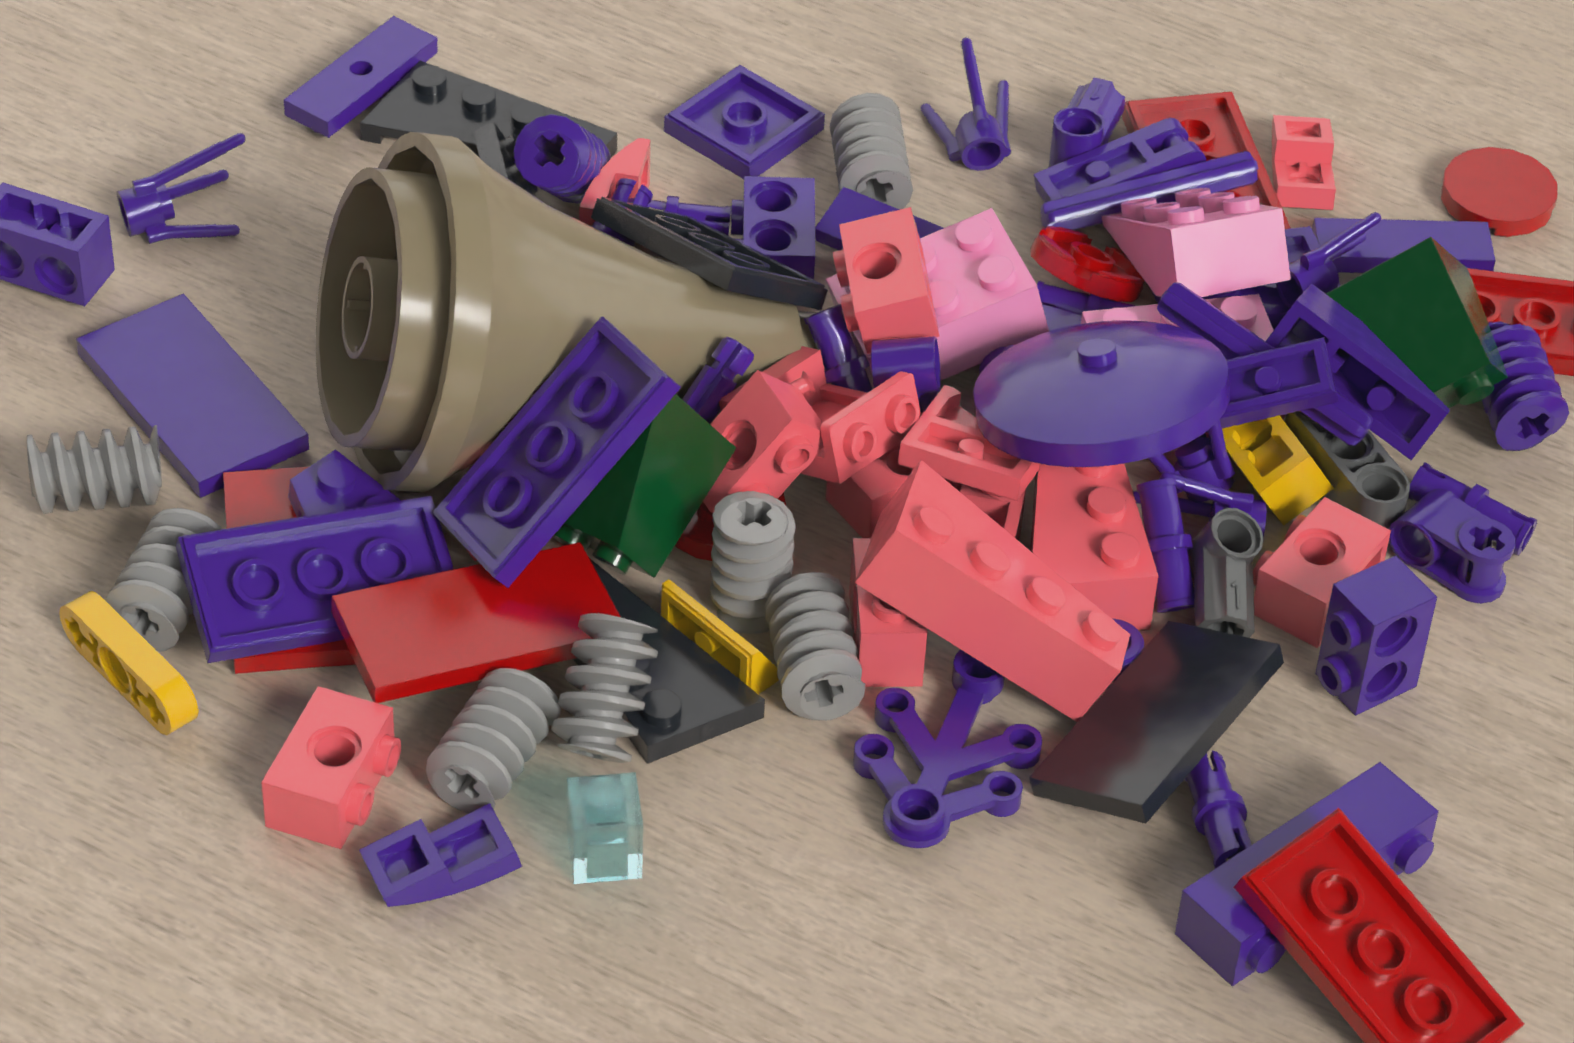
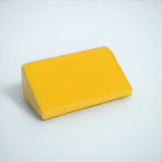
[661,579,779,695]

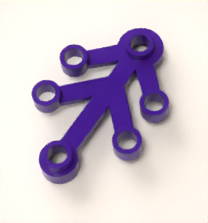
[853,649,1042,848]

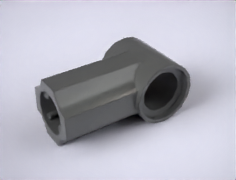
[1188,508,1264,638]

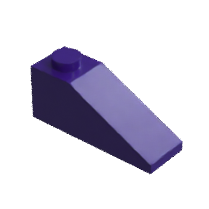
[1265,284,1450,460]

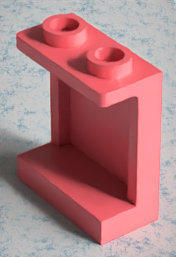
[719,346,921,484]

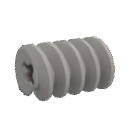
[829,93,913,209]
[27,425,162,514]
[710,491,796,634]
[105,508,223,652]
[765,572,865,720]
[551,613,658,763]
[426,668,561,814]

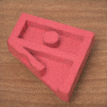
[898,385,1040,501]

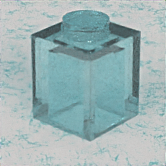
[567,772,643,884]

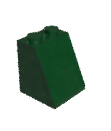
[1326,237,1508,408]
[553,394,736,578]

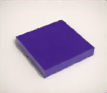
[664,65,825,179]

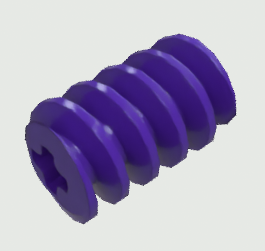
[514,114,611,204]
[1482,321,1569,451]

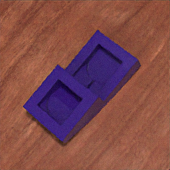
[359,803,523,907]

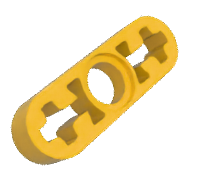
[59,591,199,735]

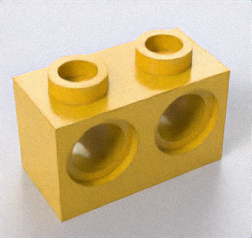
[1222,415,1334,526]

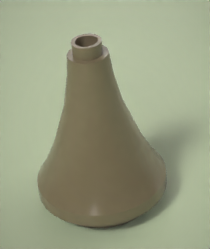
[316,132,817,492]

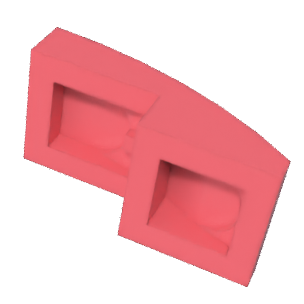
[1272,115,1336,210]
[579,138,651,226]

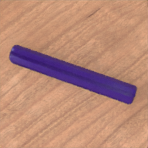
[1040,151,1258,231]
[1157,282,1373,446]

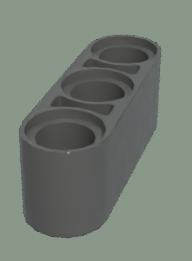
[1285,411,1410,545]

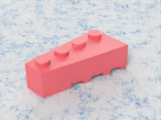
[855,460,1130,722]
[1030,464,1158,631]

